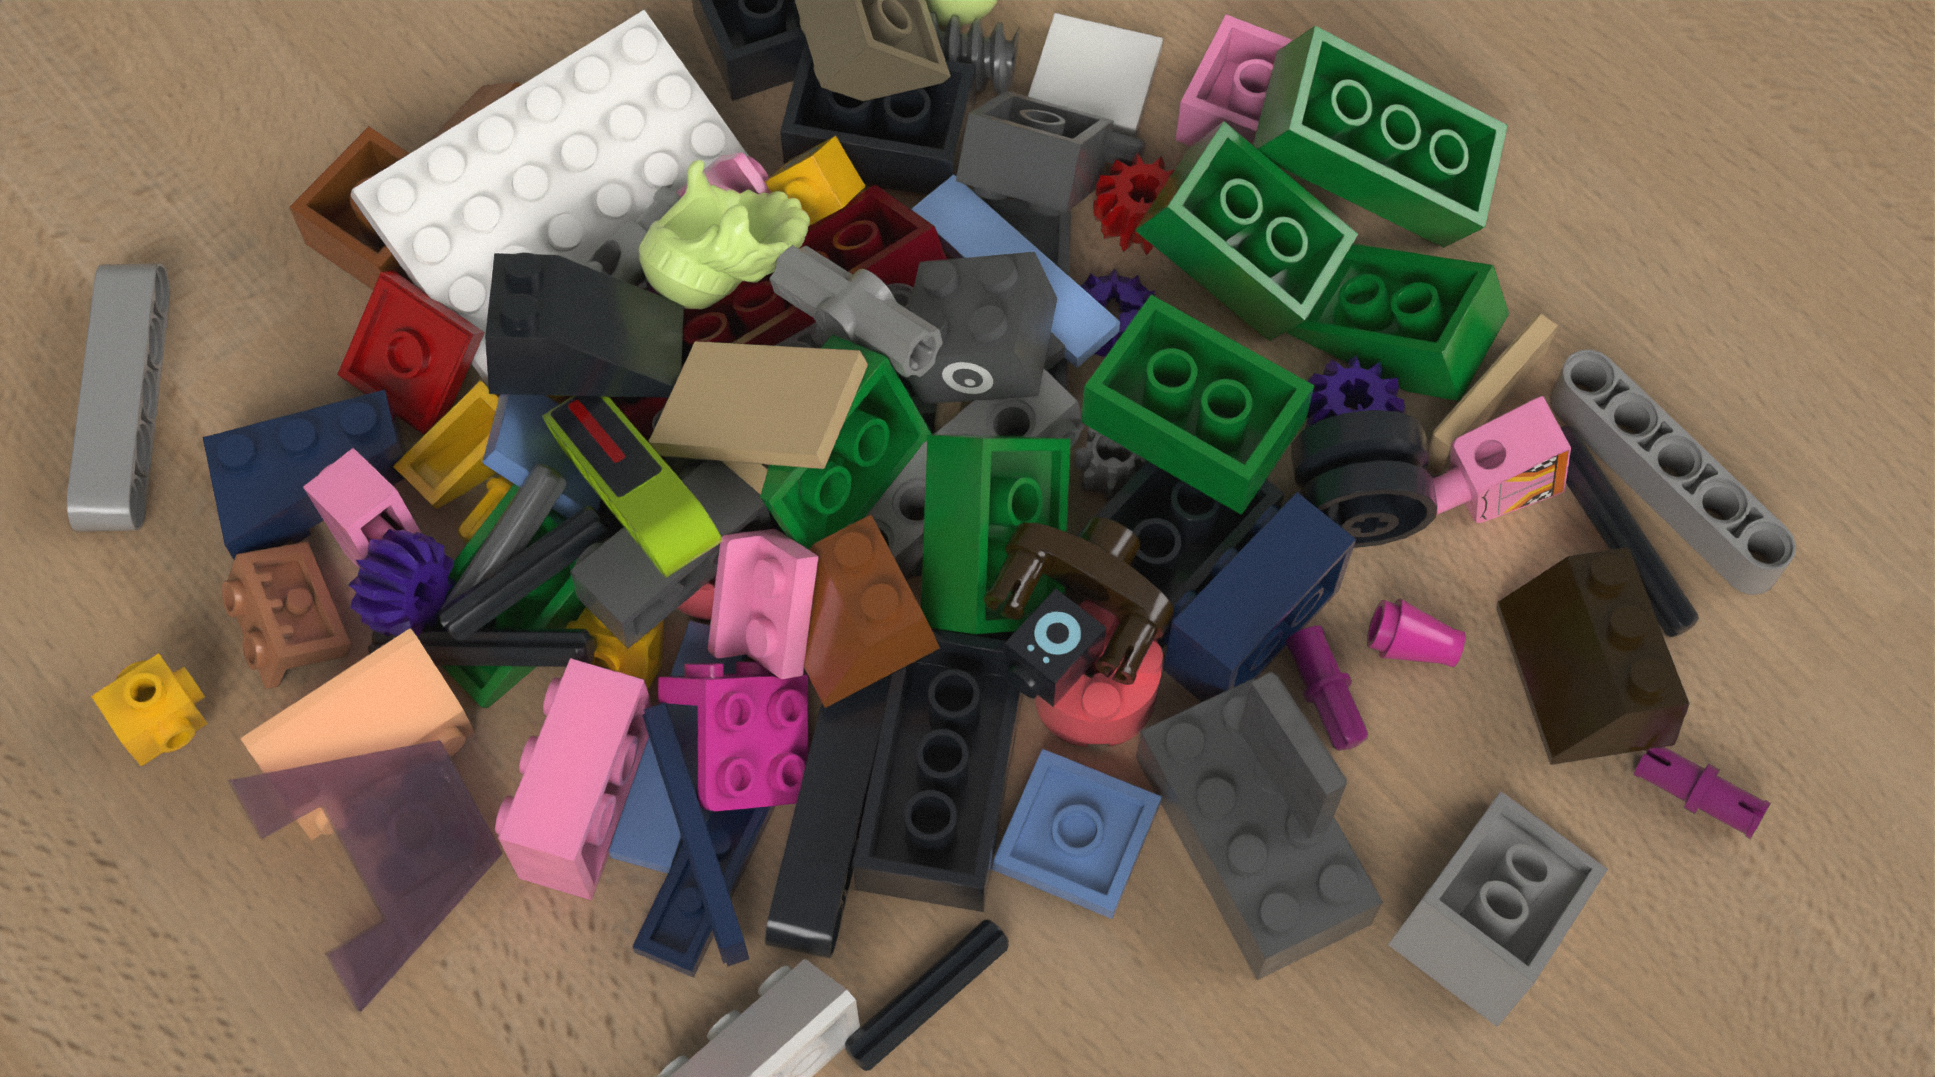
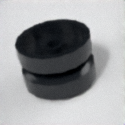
[1291,410,1438,548]

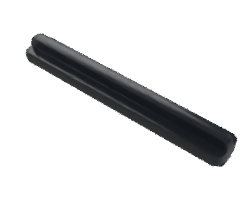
[1560,425,1699,637]
[368,628,597,667]

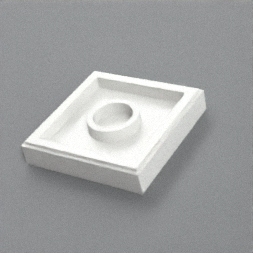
[1028,13,1163,138]

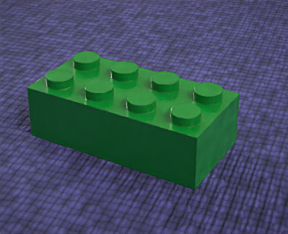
[1253,26,1508,248]

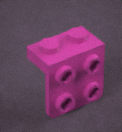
[658,661,808,811]

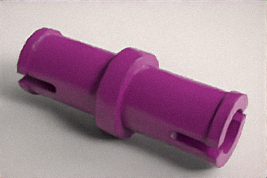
[1633,747,1771,839]

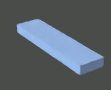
[911,174,1120,368]

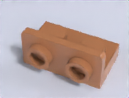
[222,541,351,689]

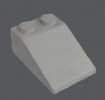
[1388,791,1608,1027]

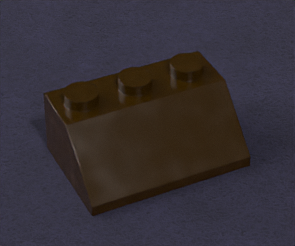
[1496,547,1690,765]

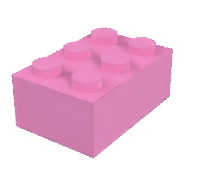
[495,658,652,901]

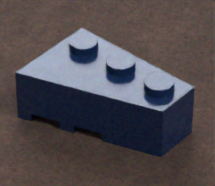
[202,390,406,560]

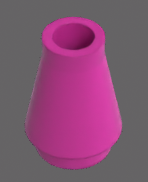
[1367,598,1466,667]

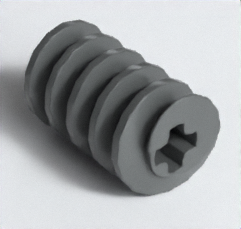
[930,12,1019,95]

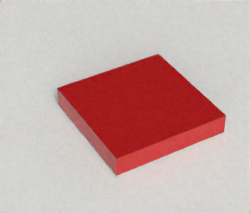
[337,270,485,435]

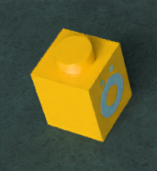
[765,135,865,226]

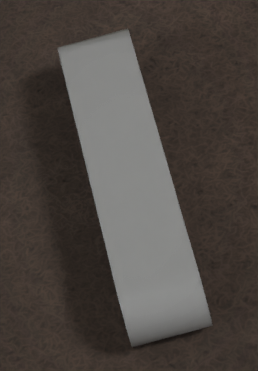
[67,263,170,532]
[1550,350,1796,595]

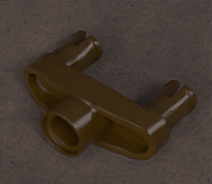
[983,517,1174,685]

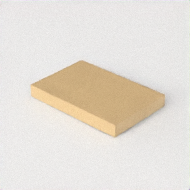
[648,341,868,469]

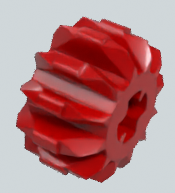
[1093,152,1175,255]

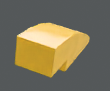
[393,380,572,509]

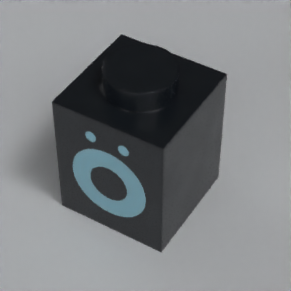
[1004,588,1106,707]

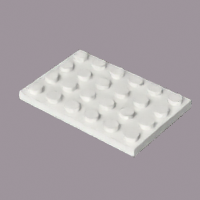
[351,10,749,387]

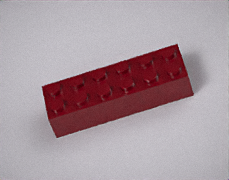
[609,185,947,464]

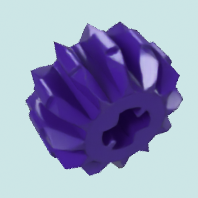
[1305,355,1405,429]
[348,529,456,637]

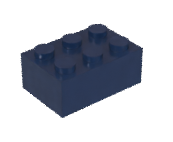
[1163,492,1356,702]

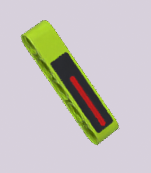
[542,396,723,578]

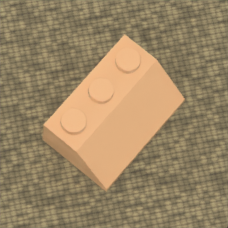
[240,628,475,841]

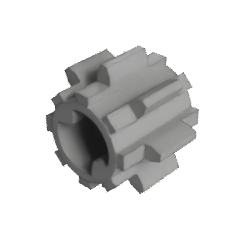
[1075,428,1147,501]

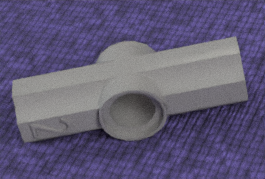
[770,245,943,378]

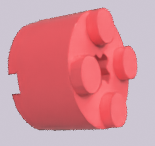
[1034,600,1163,747]

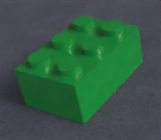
[1135,121,1358,342]
[1081,295,1314,515]

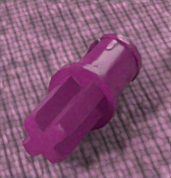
[1286,626,1368,751]

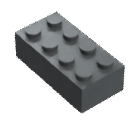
[1136,678,1383,980]

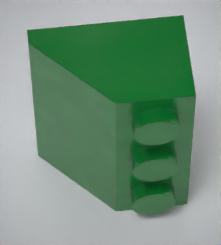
[921,434,1071,634]

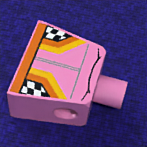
[1432,396,1571,523]

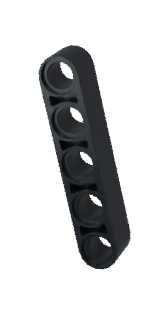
[765,674,892,958]

